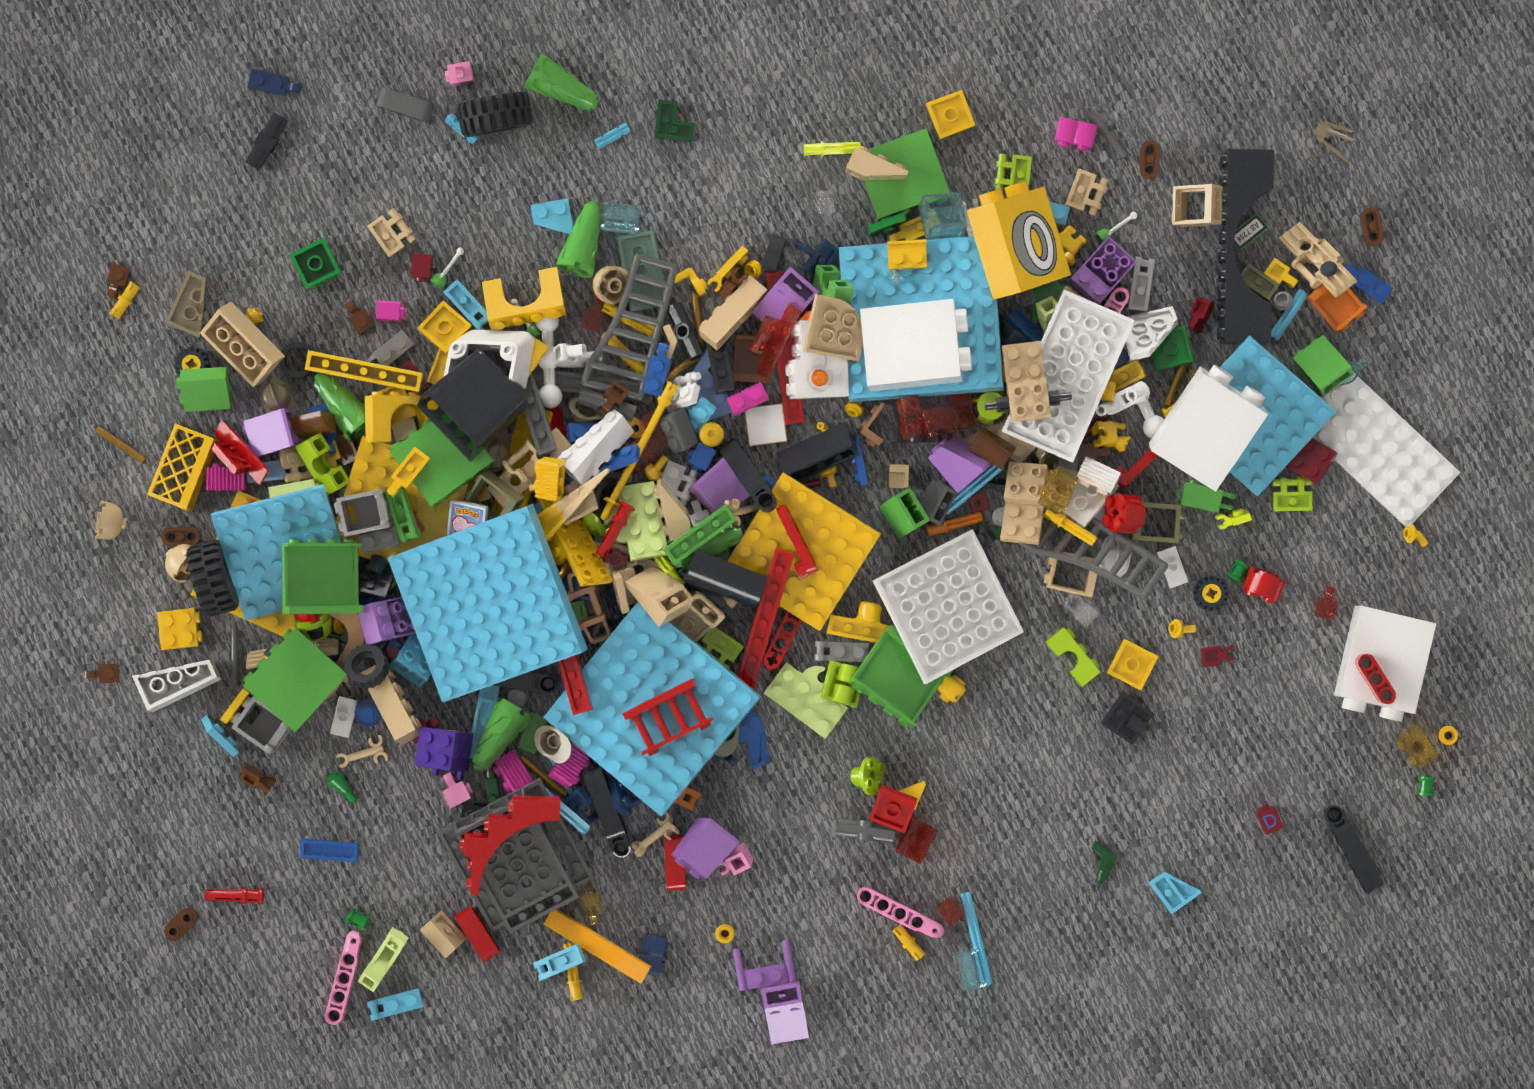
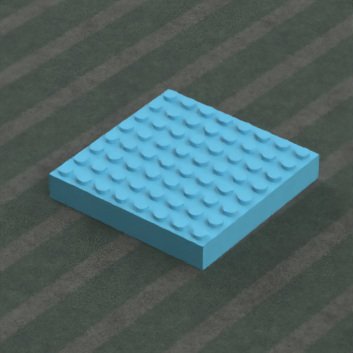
[839,236,1004,402]
[388,504,588,703]
[543,602,762,816]

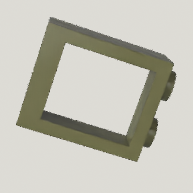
[464,471,525,521]
[1131,502,1184,544]

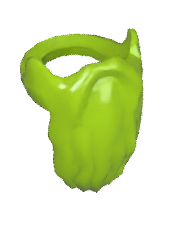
[582,512,612,537]

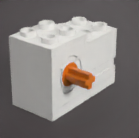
[785,311,849,399]

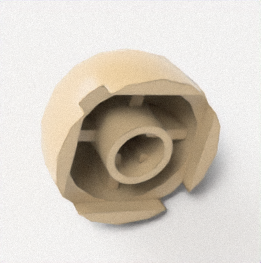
[593,266,629,305]
[95,501,127,540]
[165,544,191,583]

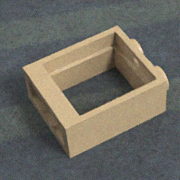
[1171,184,1223,227]
[1043,552,1097,598]

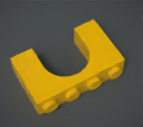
[482,267,566,330]
[365,392,438,443]

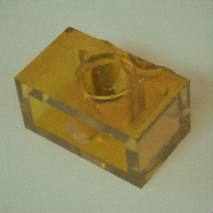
[1038,466,1079,514]
[1395,723,1439,768]

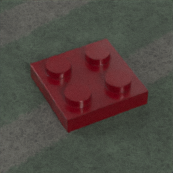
[1285,438,1338,486]

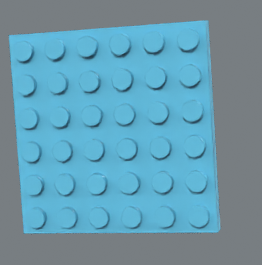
[1220,335,1336,496]
[211,484,342,620]

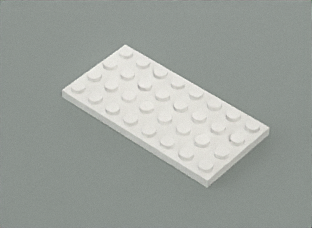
[1002,290,1135,463]
[1312,372,1460,527]

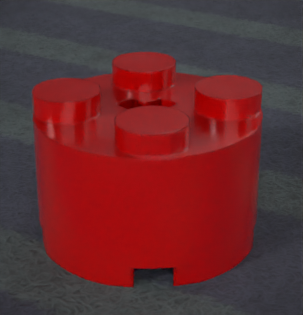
[1102,493,1146,534]
[1243,566,1287,604]

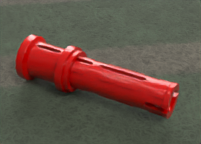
[595,501,635,559]
[205,887,265,905]

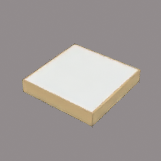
[745,403,787,447]

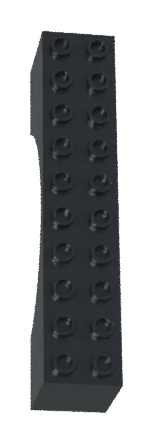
[1216,149,1274,345]

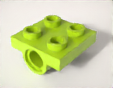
[820,661,861,708]

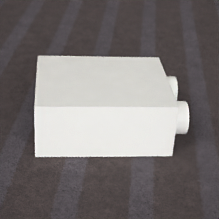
[860,299,972,391]
[1149,365,1268,492]
[1334,606,1436,722]

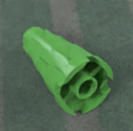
[524,53,599,111]
[556,201,602,278]
[314,373,366,442]
[666,525,743,573]
[472,697,532,773]

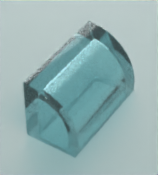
[600,202,641,234]
[955,947,987,990]

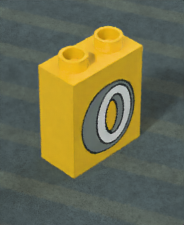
[967,181,1071,300]

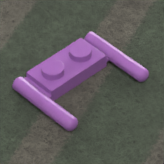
[733,939,796,991]

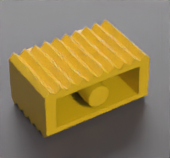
[533,457,566,502]

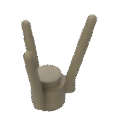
[1314,120,1354,162]

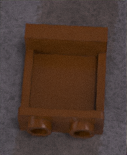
[732,332,774,385]

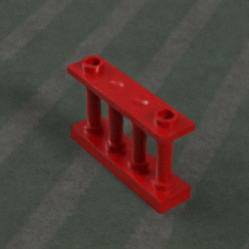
[622,678,714,757]

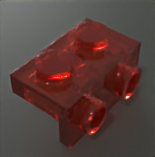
[894,816,937,864]

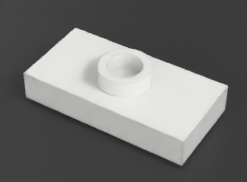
[1157,546,1188,588]
[330,696,358,738]

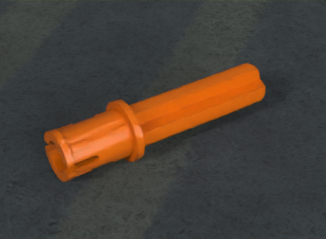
[926,512,983,537]

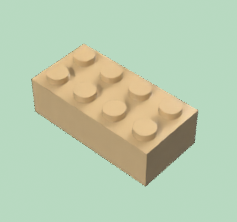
[200,302,285,388]
[361,665,422,745]

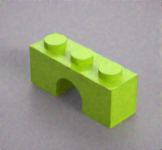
[295,432,349,495]
[1045,627,1100,687]

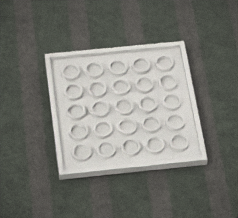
[873,529,1024,684]

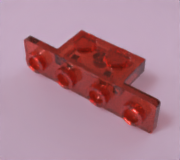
[750,303,800,379]

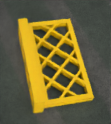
[147,423,220,512]

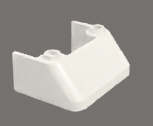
[444,330,535,389]

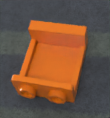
[1307,284,1367,333]

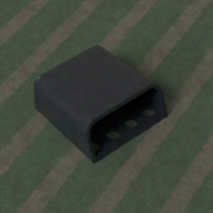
[417,349,527,462]

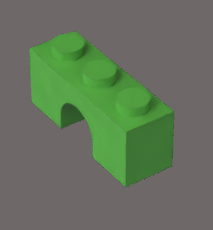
[813,265,854,305]

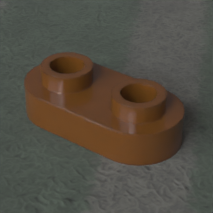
[1139,140,1160,179]
[1360,207,1384,246]
[161,527,201,547]
[164,908,198,941]

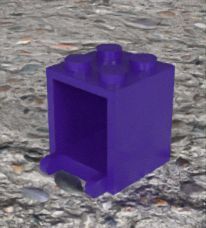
[415,727,474,780]

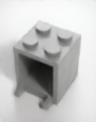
[334,487,395,537]
[232,696,291,754]

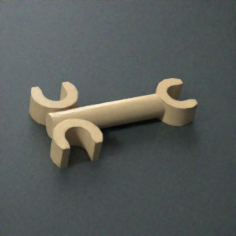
[724,498,760,528]
[336,735,389,768]
[631,812,679,857]

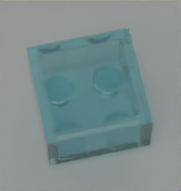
[918,192,968,240]

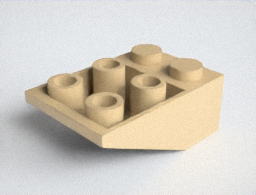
[845,146,908,181]
[654,478,692,541]
[624,566,695,627]

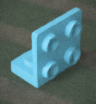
[389,634,431,688]

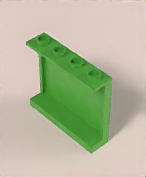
[864,128,950,221]
[390,414,494,510]
[282,539,363,614]
[849,625,953,728]
[243,628,347,732]

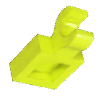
[1215,508,1252,529]

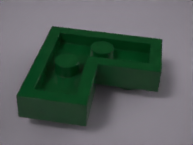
[654,99,695,143]

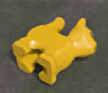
[1059,226,1086,266]
[1091,421,1131,452]

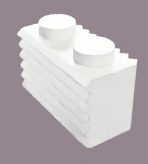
[1076,456,1122,496]

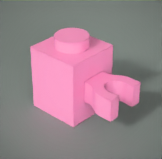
[445,61,475,87]
[442,772,473,809]
[719,842,753,876]

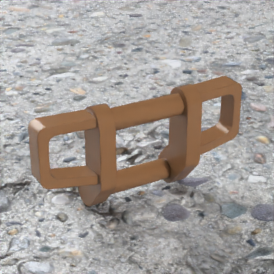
[566,571,611,644]

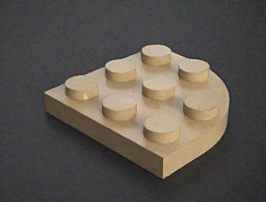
[803,294,863,361]

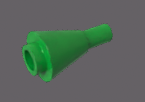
[326,770,357,803]

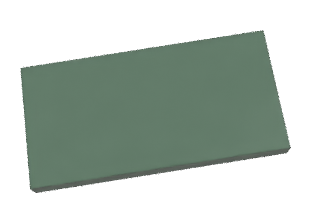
[616,230,665,312]

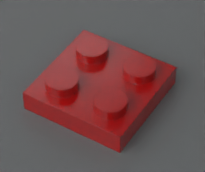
[869,785,918,833]

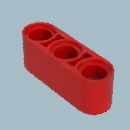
[1355,654,1396,704]
[664,834,686,891]
[455,905,501,963]

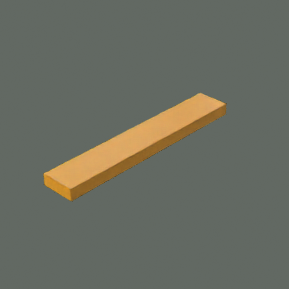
[544,909,651,984]

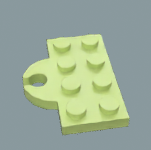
[604,481,667,562]
[764,662,848,739]

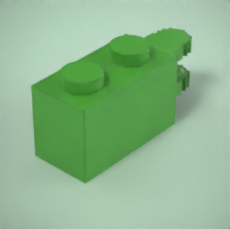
[1179,479,1237,513]

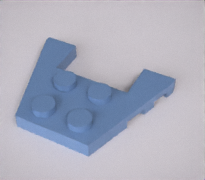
[685,349,748,422]

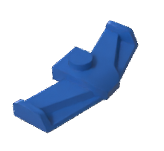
[739,709,770,769]

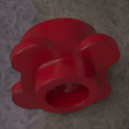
[968,492,989,513]
[605,548,628,571]

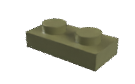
[1241,263,1280,301]

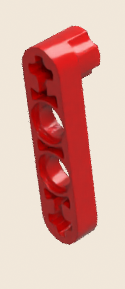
[1115,449,1158,491]
[776,504,819,579]
[762,611,802,671]

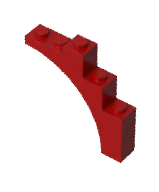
[460,795,560,895]

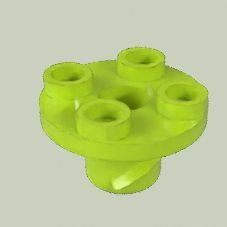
[850,757,885,795]

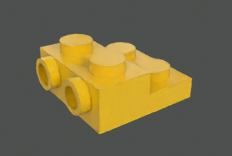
[157,608,203,650]

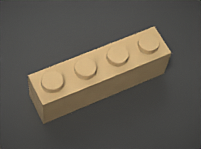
[699,276,768,350]

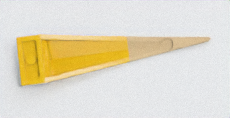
[537,469,610,542]

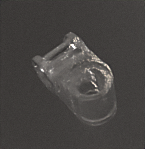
[1063,594,1099,629]

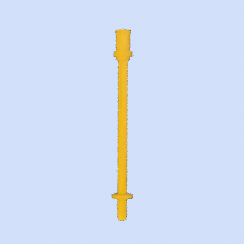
[600,381,679,520]

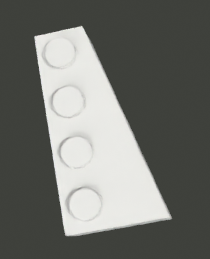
[557,409,634,486]
[132,660,222,712]

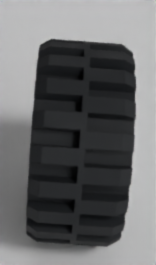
[457,91,533,137]
[186,539,239,617]

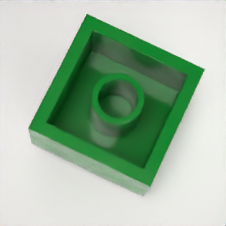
[289,238,343,291]

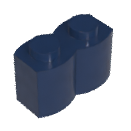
[639,933,670,976]

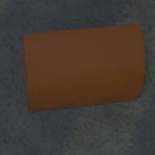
[290,411,336,440]
[969,428,1017,469]

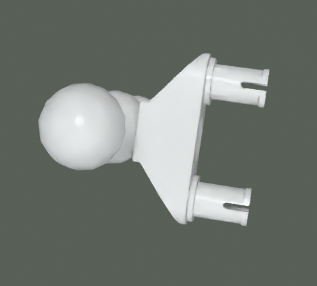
[535,318,603,408]
[1096,347,1164,438]

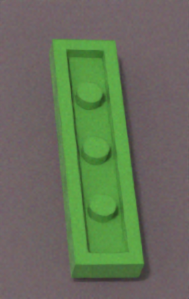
[662,504,737,565]

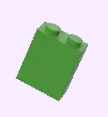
[1293,335,1354,397]
[176,367,232,412]
[879,487,930,539]

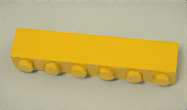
[305,350,424,393]

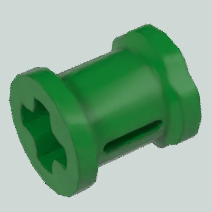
[1226,559,1250,584]
[1417,776,1435,796]
[345,908,370,931]

